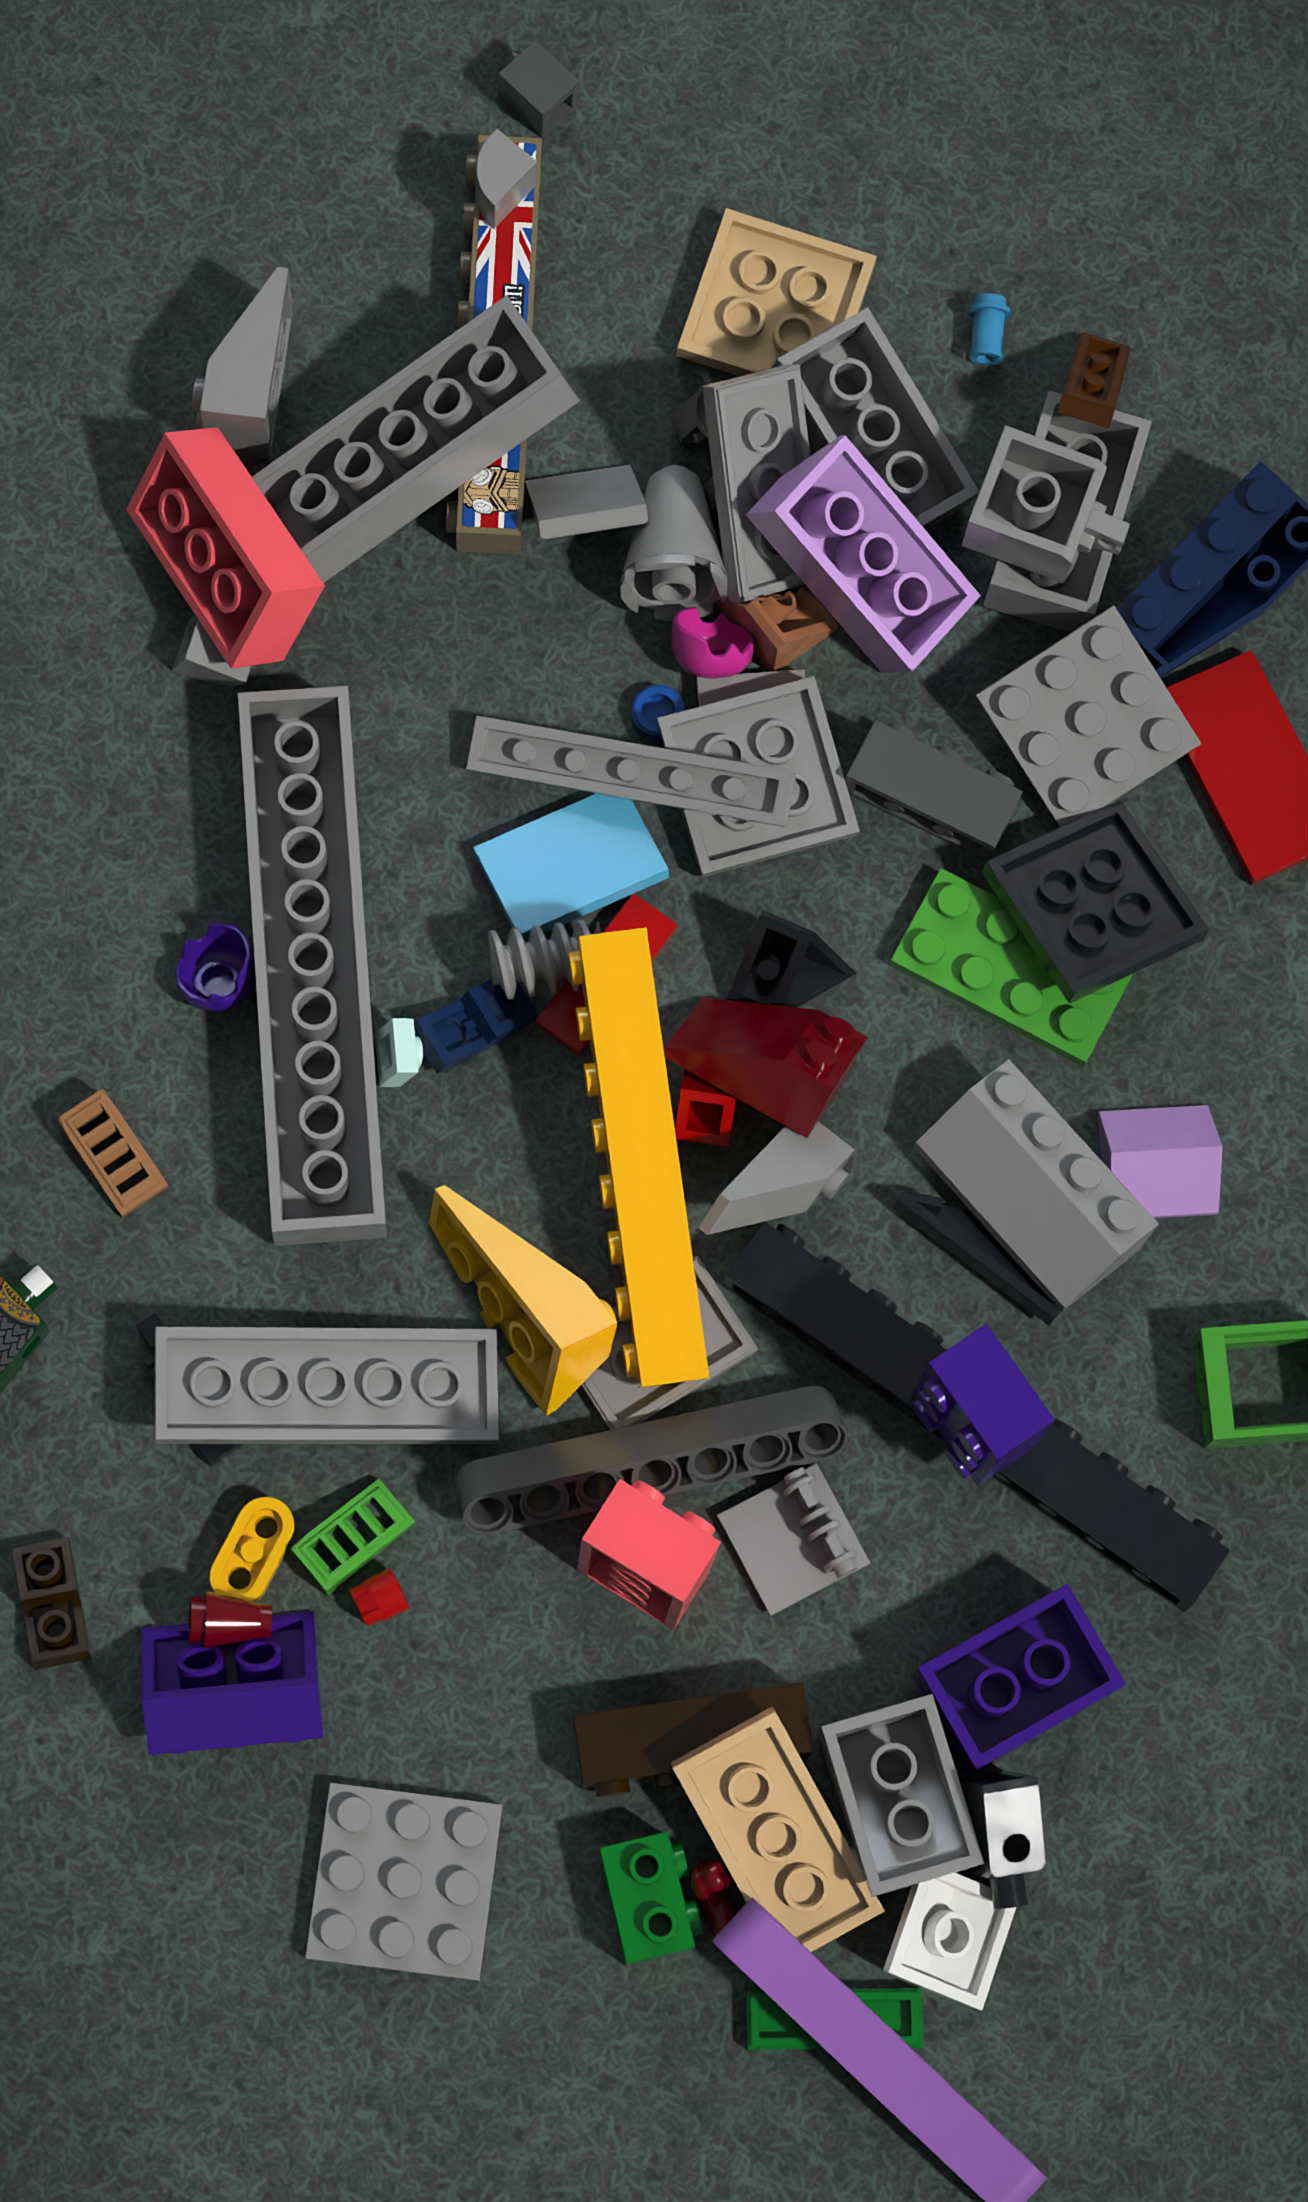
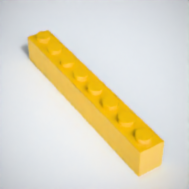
[568,927,710,1388]

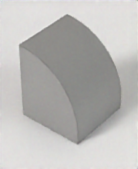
[476,129,537,229]
[172,615,251,686]

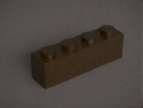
[573,1682,814,1798]

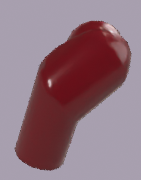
[689,1860,736,1938]

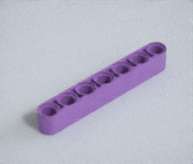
[712,1897,1047,2202]

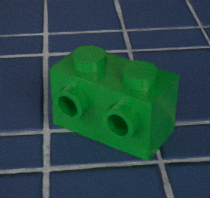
[598,1832,703,1966]

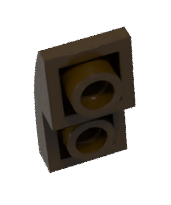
[12,1537,91,1670]

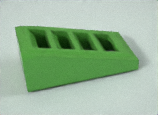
[290,1479,416,1596]

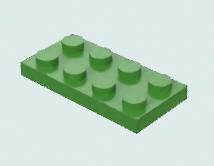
[889,868,1133,1067]

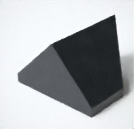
[727,910,856,1008]

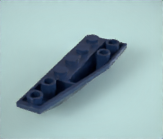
[1117,461,1308,678]

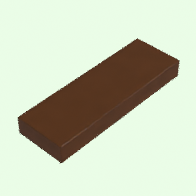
[1057,332,1131,428]

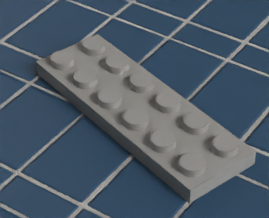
[154,1327,499,1445]

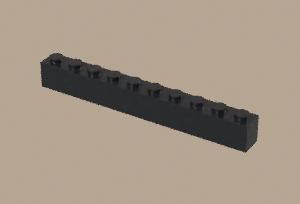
[723,1221,1231,1612]

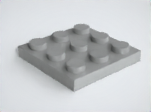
[974,606,1202,828]
[656,676,860,878]
[305,1783,503,1981]

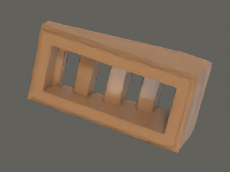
[57,1089,169,1218]

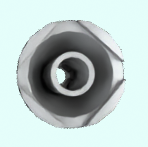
[620,465,727,621]

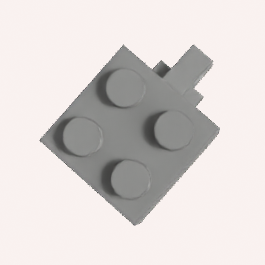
[962,425,1130,583]

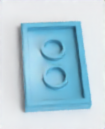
[473,794,670,941]

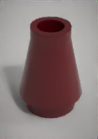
[188,1590,272,1649]

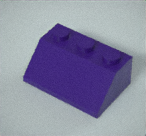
[142,1611,323,1755]

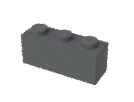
[845,720,1023,861]

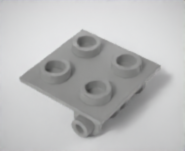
[717,1463,870,1616]

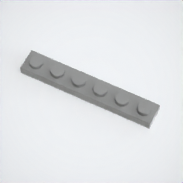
[466,715,796,828]

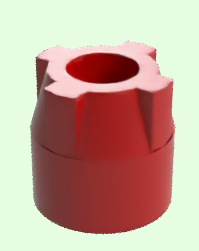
[349,1567,410,1626]

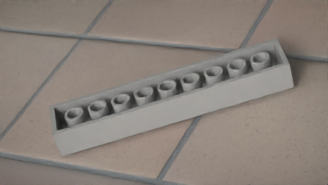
[238,686,387,1246]

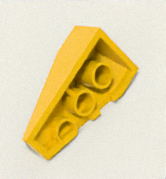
[429,1185,618,1416]

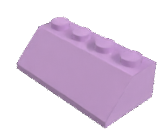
[746,435,981,673]

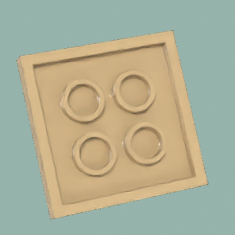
[676,208,877,376]

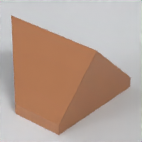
[716,586,839,672]

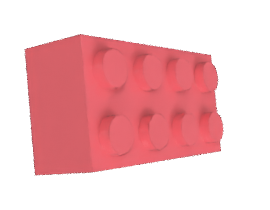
[126,427,325,669]
[577,1479,721,1631]

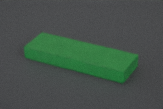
[746,1988,923,2050]

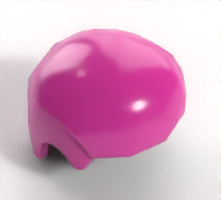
[671,607,755,679]

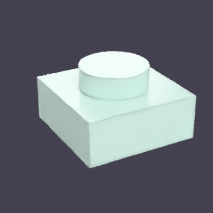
[374,1018,423,1087]

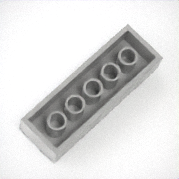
[252,295,580,583]

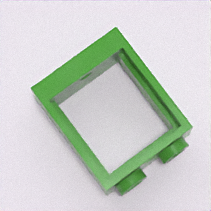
[1192,1320,1308,1449]

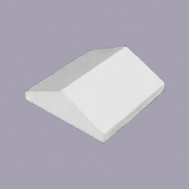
[883,1873,1016,2011]

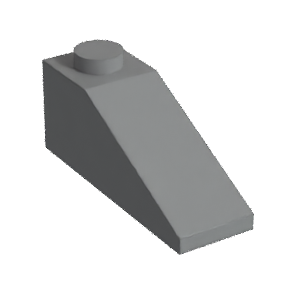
[698,1122,855,1235]

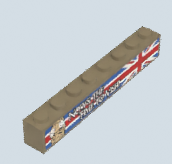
[446,135,542,555]

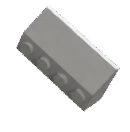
[913,1059,1159,1312]

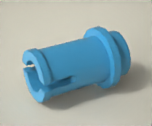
[968,293,1011,365]

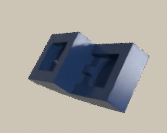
[414,979,539,1075]

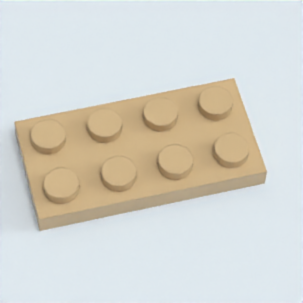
[671,1706,884,1952]

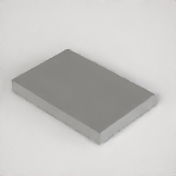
[580,1256,758,1430]

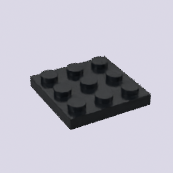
[981,800,1209,1004]

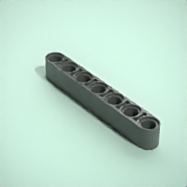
[454,1386,848,1535]

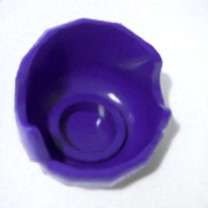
[175,922,256,1011]

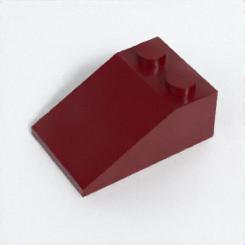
[664,997,868,1138]

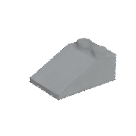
[192,267,293,460]
[817,1694,984,1897]

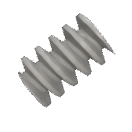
[487,920,601,1000]

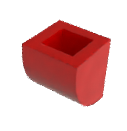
[675,1069,736,1147]

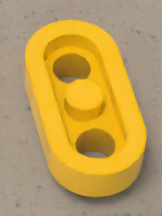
[210,1497,295,1602]

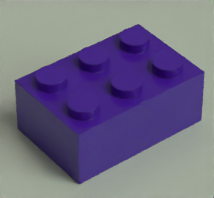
[912,1323,1055,1486]
[912,1583,1126,1776]

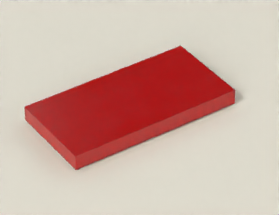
[1166,650,1308,886]

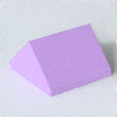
[1097,1105,1223,1218]

